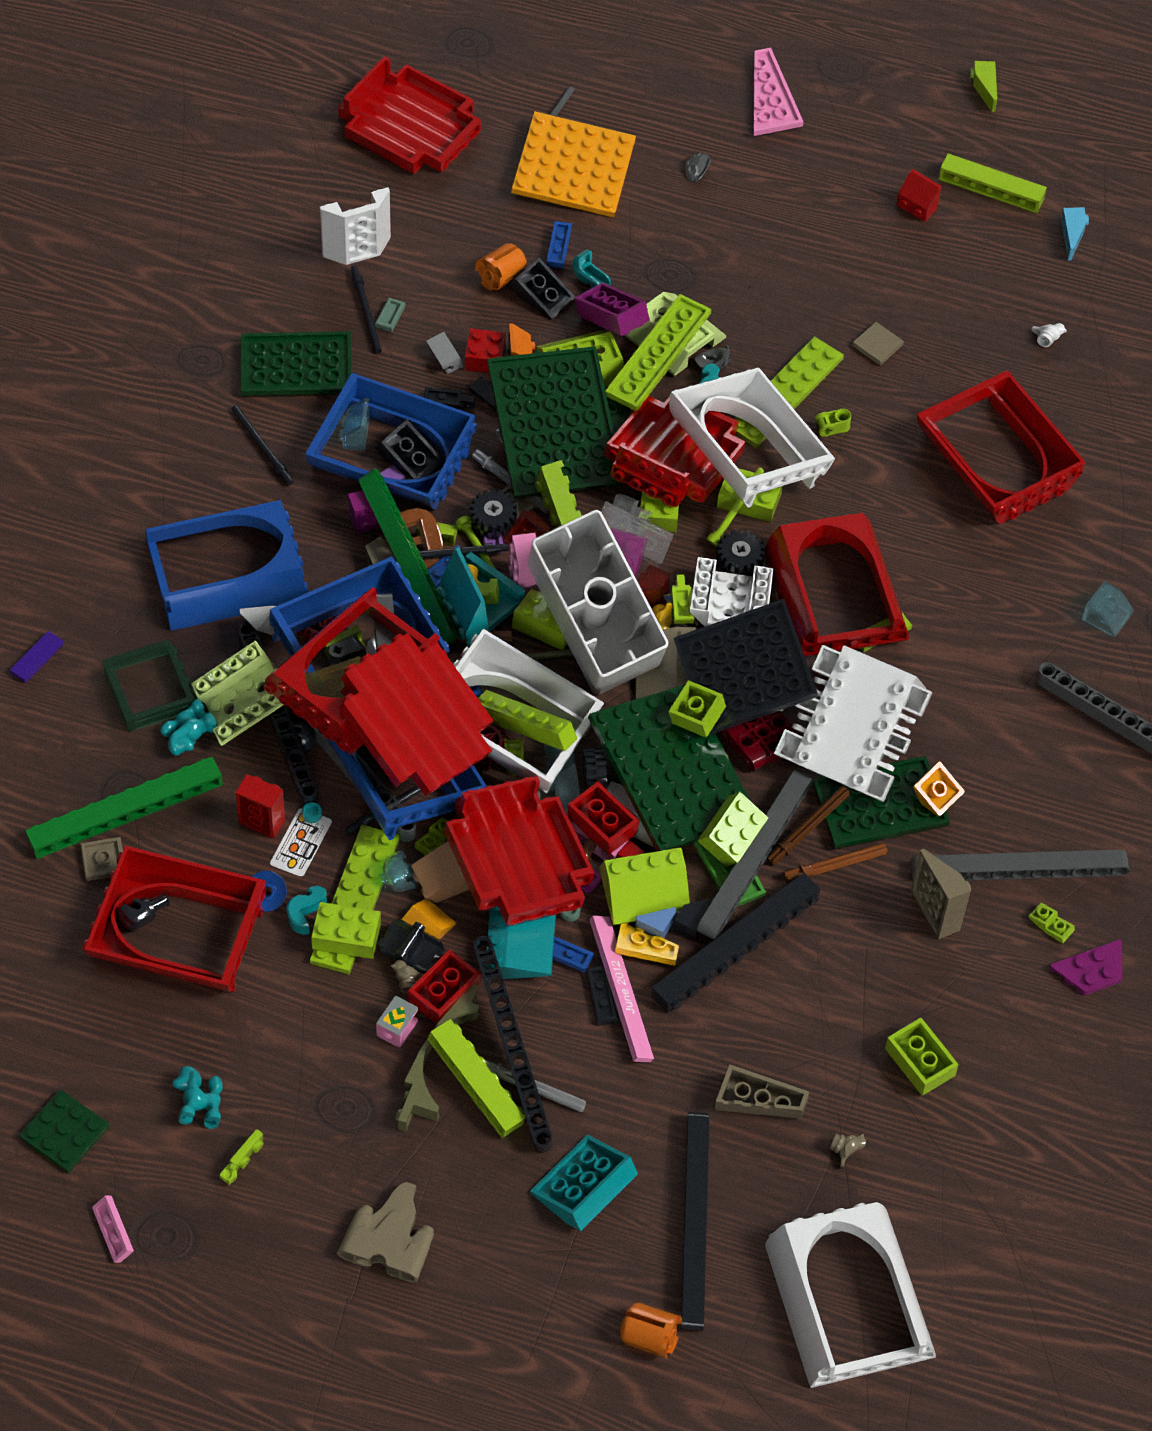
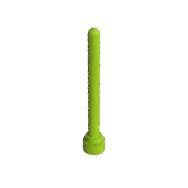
[706,468,764,547]
[455,516,497,570]

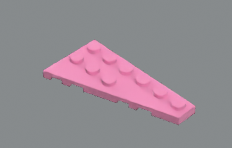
[753,48,803,136]

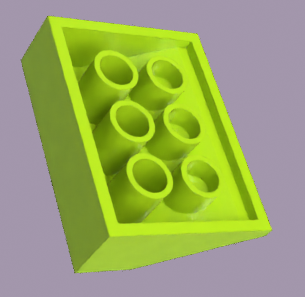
[599,848,690,925]

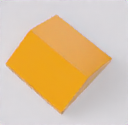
[913,761,965,817]
[402,899,456,939]

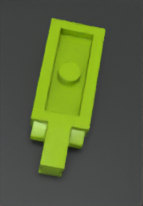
[672,575,694,624]
[219,1129,264,1185]

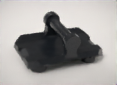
[377,920,445,974]

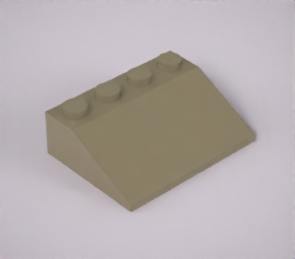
[636,627,696,699]
[910,849,971,939]

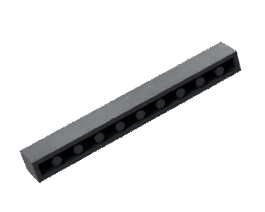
[651,873,821,1013]

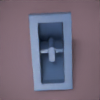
[635,907,676,938]

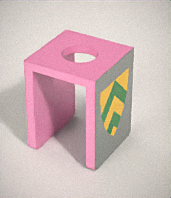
[376,996,418,1048]

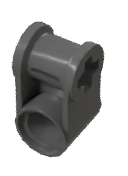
[329,635,366,668]

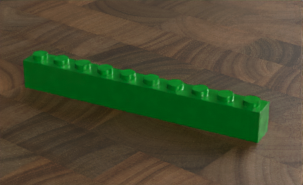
[25,757,223,860]

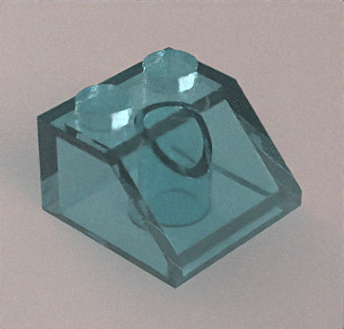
[339,398,370,451]
[1081,581,1134,637]

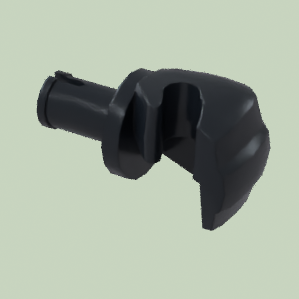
[116,893,170,932]

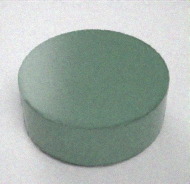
[560,908,581,922]

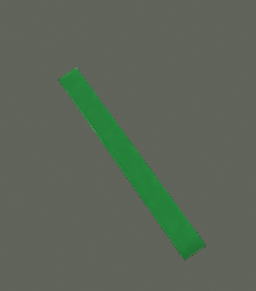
[359,468,460,646]

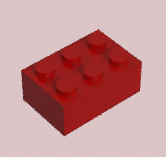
[235,774,285,839]
[568,782,639,856]
[408,949,481,1024]

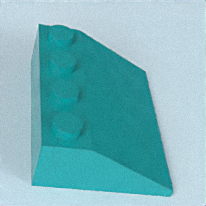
[439,547,489,646]
[485,906,556,979]
[530,1134,638,1231]

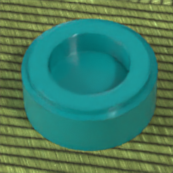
[302,802,322,823]

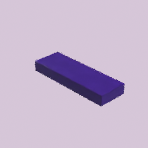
[10,631,64,683]

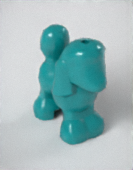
[160,699,218,756]
[172,1066,223,1129]

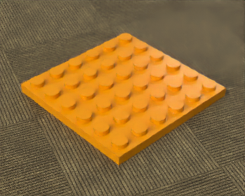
[511,111,636,218]

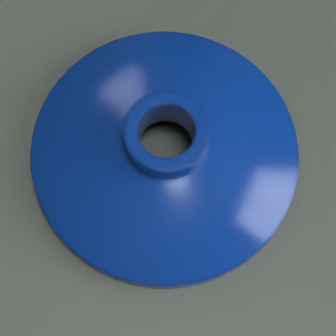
[252,871,287,912]

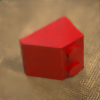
[896,169,941,222]

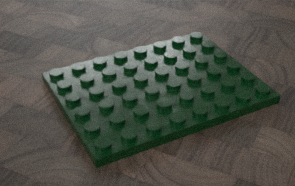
[487,346,624,499]
[588,684,750,852]

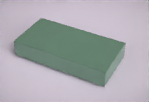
[375,298,406,333]

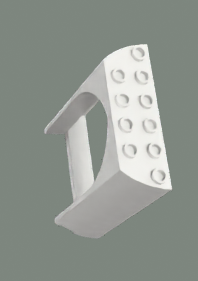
[669,368,835,507]
[454,629,604,793]
[765,1202,936,1388]

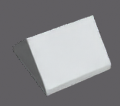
[240,606,276,635]

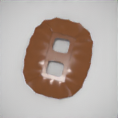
[400,508,443,570]

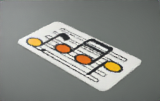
[270,808,332,876]

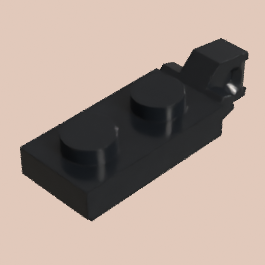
[424,387,475,409]

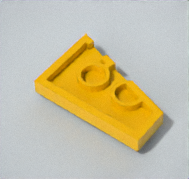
[615,923,679,966]

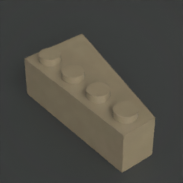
[715,1064,809,1119]

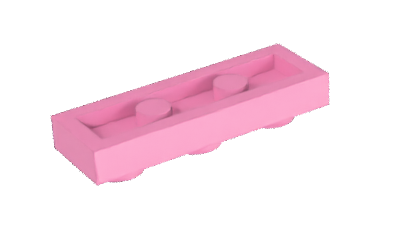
[92,1195,134,1263]

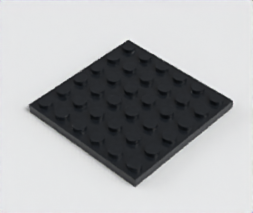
[673,599,819,736]

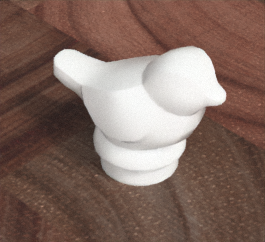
[1032,323,1067,347]

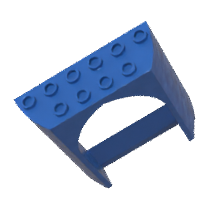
[305,373,477,510]
[145,500,309,631]
[269,556,450,698]
[328,739,486,840]

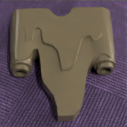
[337,1182,434,1283]

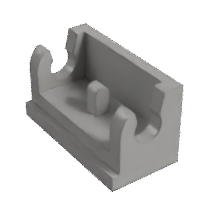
[427,332,463,374]

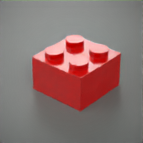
[465,328,506,373]

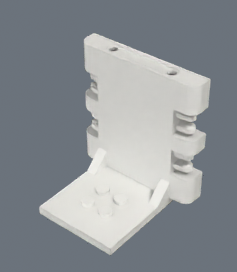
[774,645,932,802]

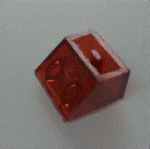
[638,565,670,609]

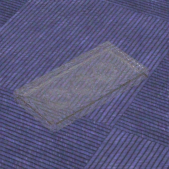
[601,502,674,567]

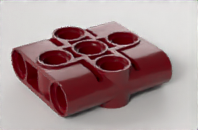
[721,711,801,771]

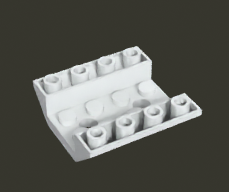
[320,187,391,265]
[690,557,773,626]

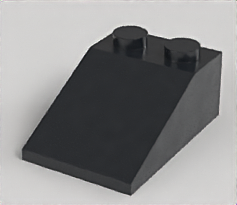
[508,257,576,319]
[375,419,444,480]

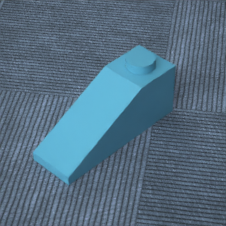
[1061,207,1089,260]

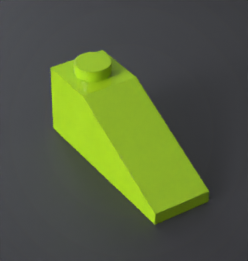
[970,61,997,112]

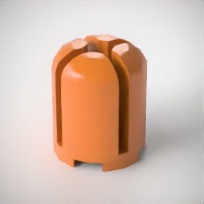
[475,243,527,291]
[620,1303,682,1358]

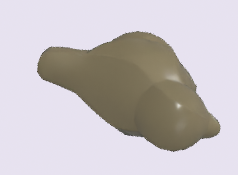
[391,960,424,994]
[830,1133,866,1168]

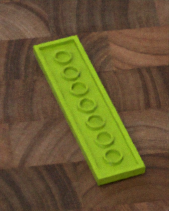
[605,294,711,411]
[734,336,844,448]
[310,825,400,974]

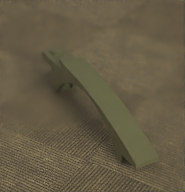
[395,984,480,1132]

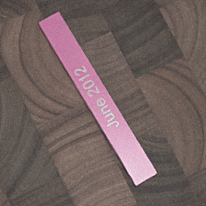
[589,916,654,1062]

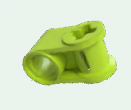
[814,409,851,437]
[504,738,524,776]

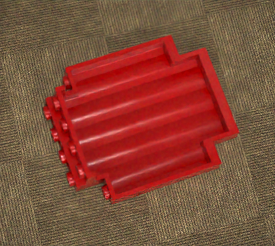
[338,56,481,174]
[604,396,746,507]
[339,633,494,797]
[444,776,594,925]

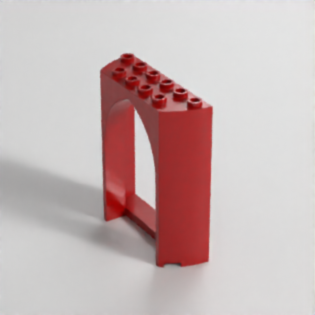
[917,370,1086,524]
[764,513,909,656]
[263,587,447,755]
[83,845,266,992]

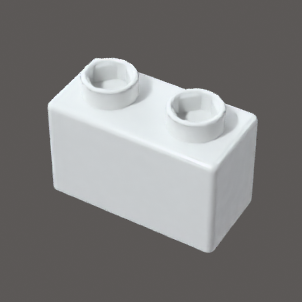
[528,510,668,695]

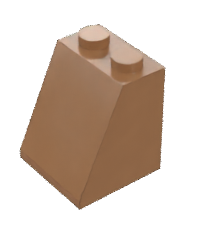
[411,841,470,903]

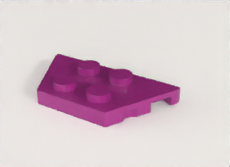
[1049,939,1122,996]

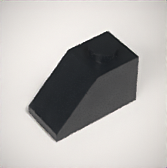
[673,898,714,940]

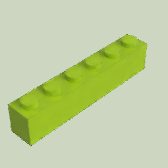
[939,154,1047,213]
[478,690,578,751]
[427,1019,525,1138]

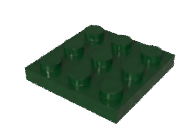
[19,1089,110,1174]

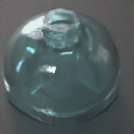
[380,851,417,892]

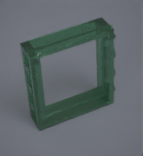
[102,639,197,732]

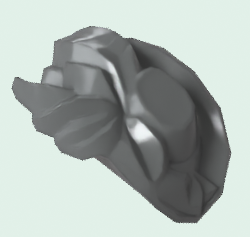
[685,153,711,182]
[695,345,732,371]

